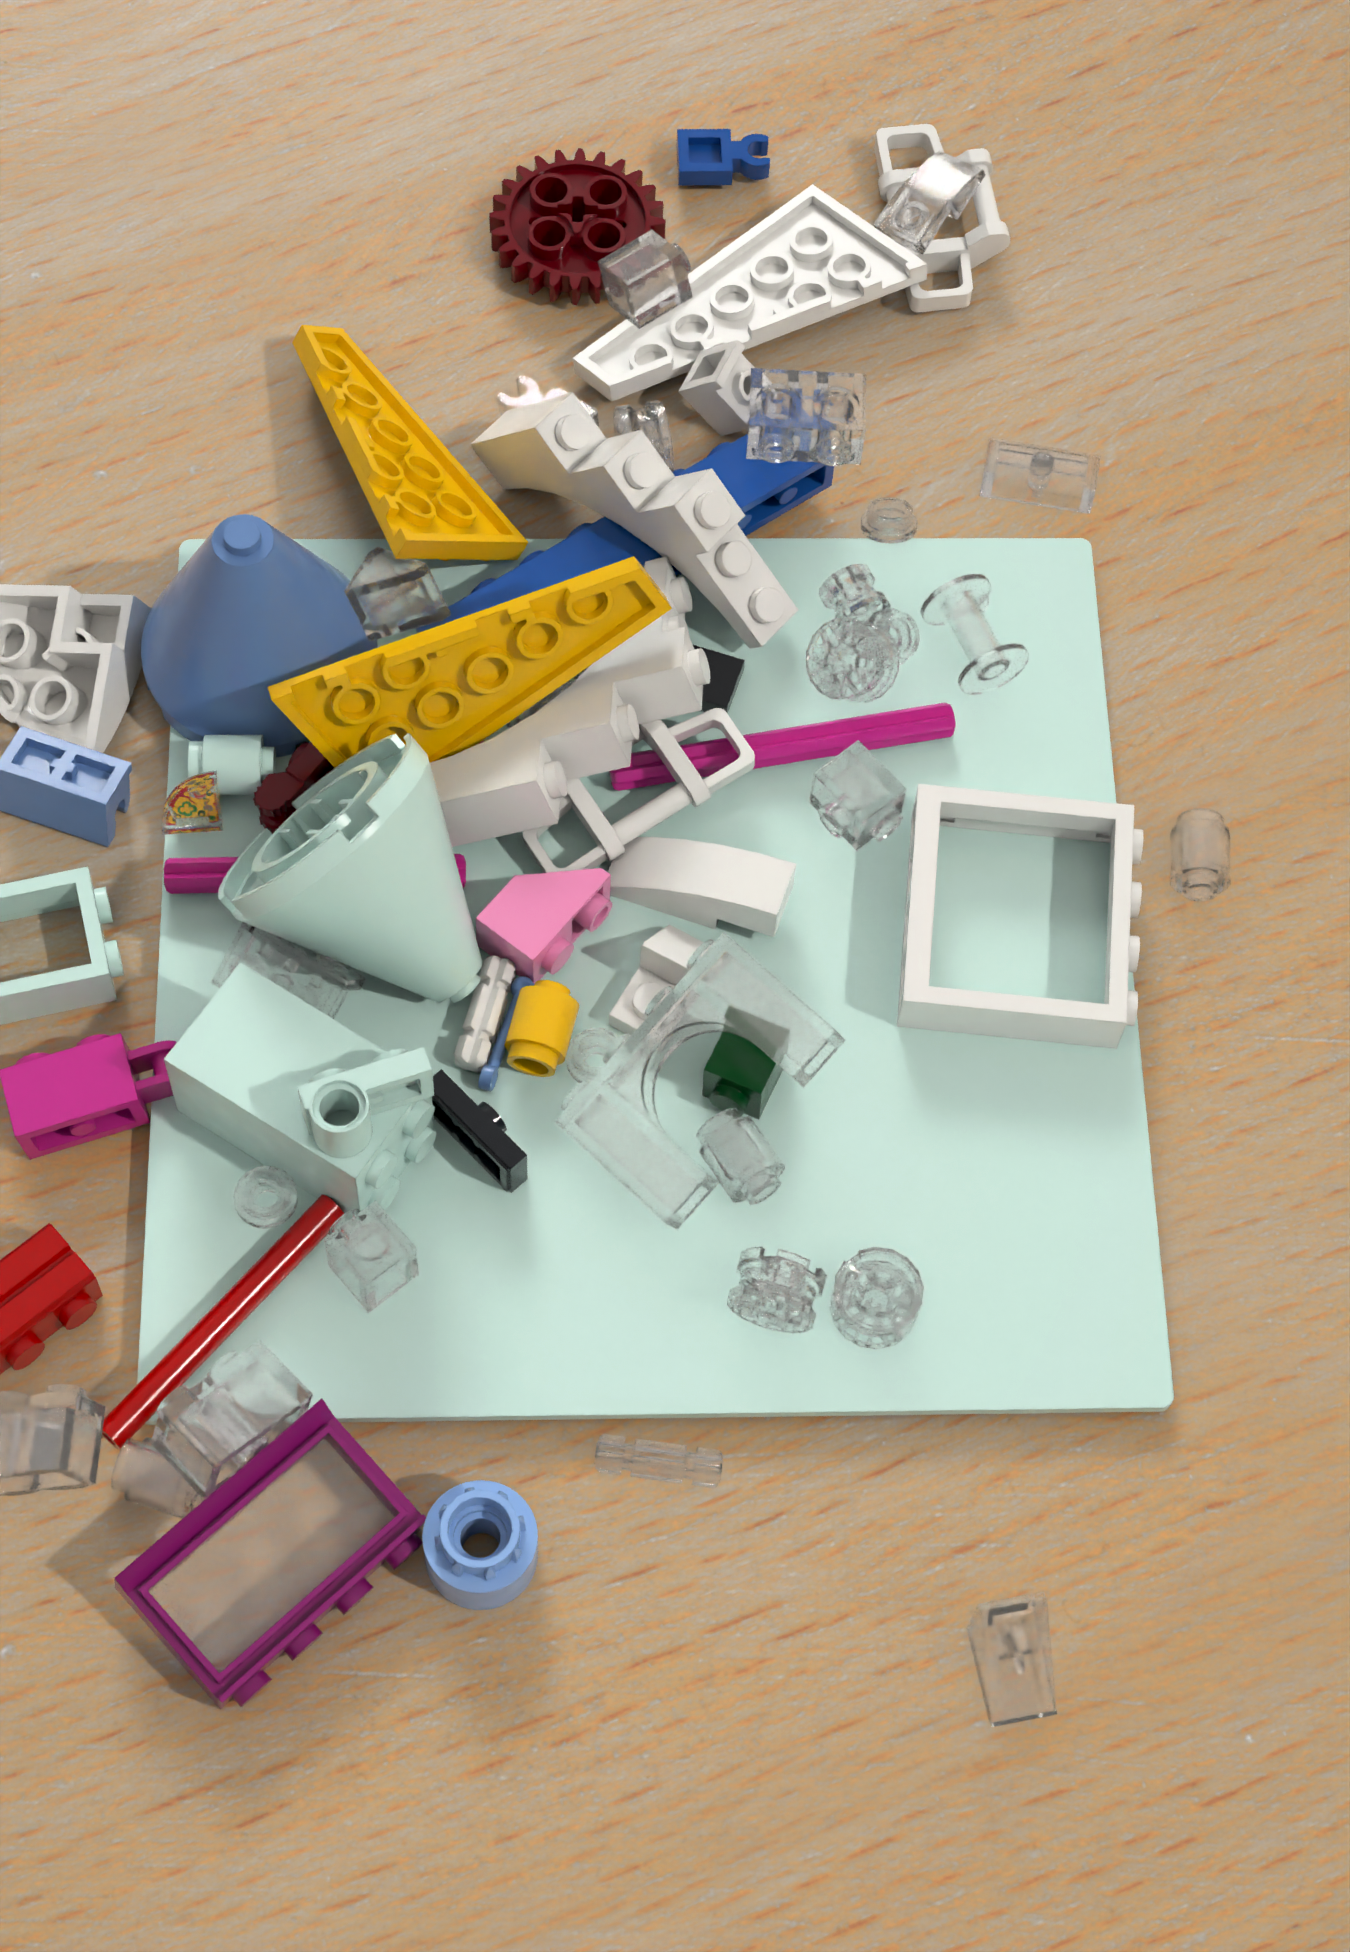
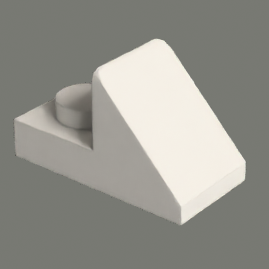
[609,925,722,1053]

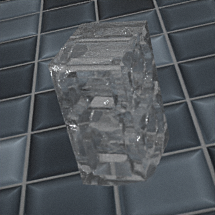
[746,368,866,466]

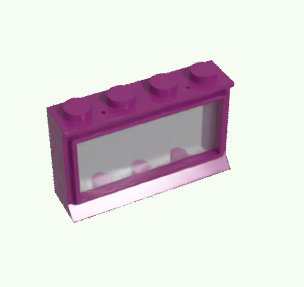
[114,1398,426,1709]

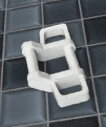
[874,124,1010,312]
[523,708,755,873]

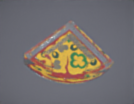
[162,770,223,835]

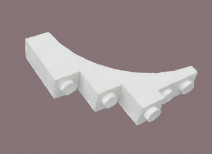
[470,392,798,649]
[430,556,710,847]

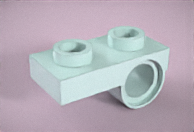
[297,1047,434,1158]

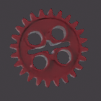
[489,148,666,305]

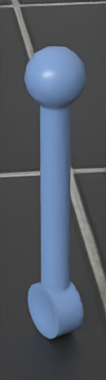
[478,976,534,1092]

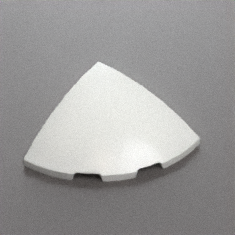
[0,584,151,753]

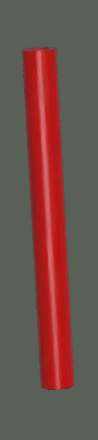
[96,1194,345,1450]

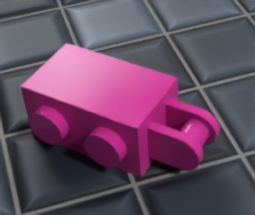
[0,1033,177,1160]

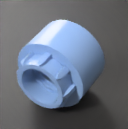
[422,1480,538,1610]

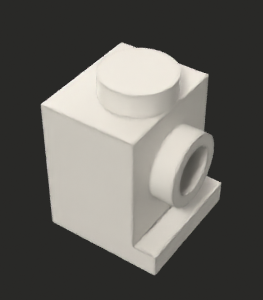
[678,340,772,436]

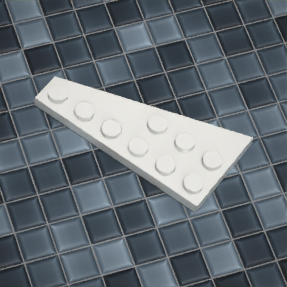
[573,184,927,402]

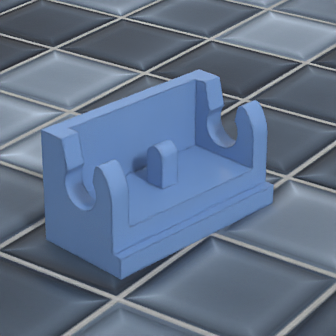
[0,726,132,847]

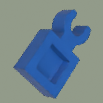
[676,129,770,186]

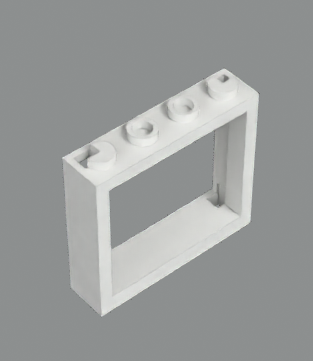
[897,784,1144,1049]

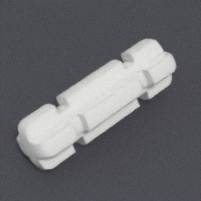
[454,955,516,1073]

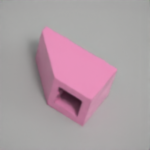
[476,868,612,984]

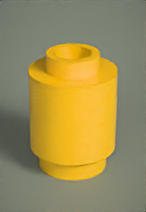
[504,980,579,1077]

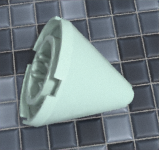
[218,733,482,1003]

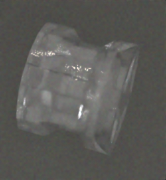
[818,564,891,637]

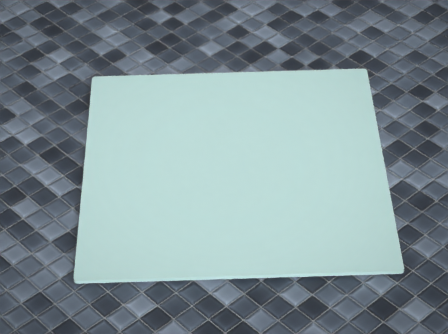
[137,538,1174,1425]

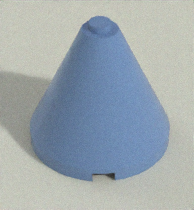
[141,514,378,757]

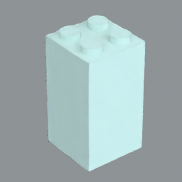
[164,962,437,1227]

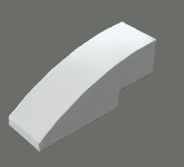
[608,837,796,937]

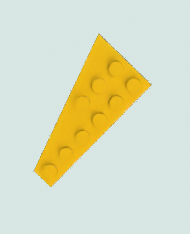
[292,325,529,561]
[267,556,672,768]

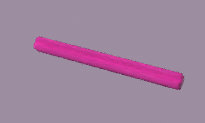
[609,702,956,791]

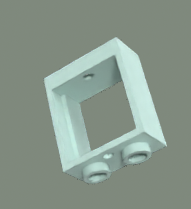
[0,866,124,1025]

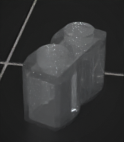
[0,1384,106,1496]

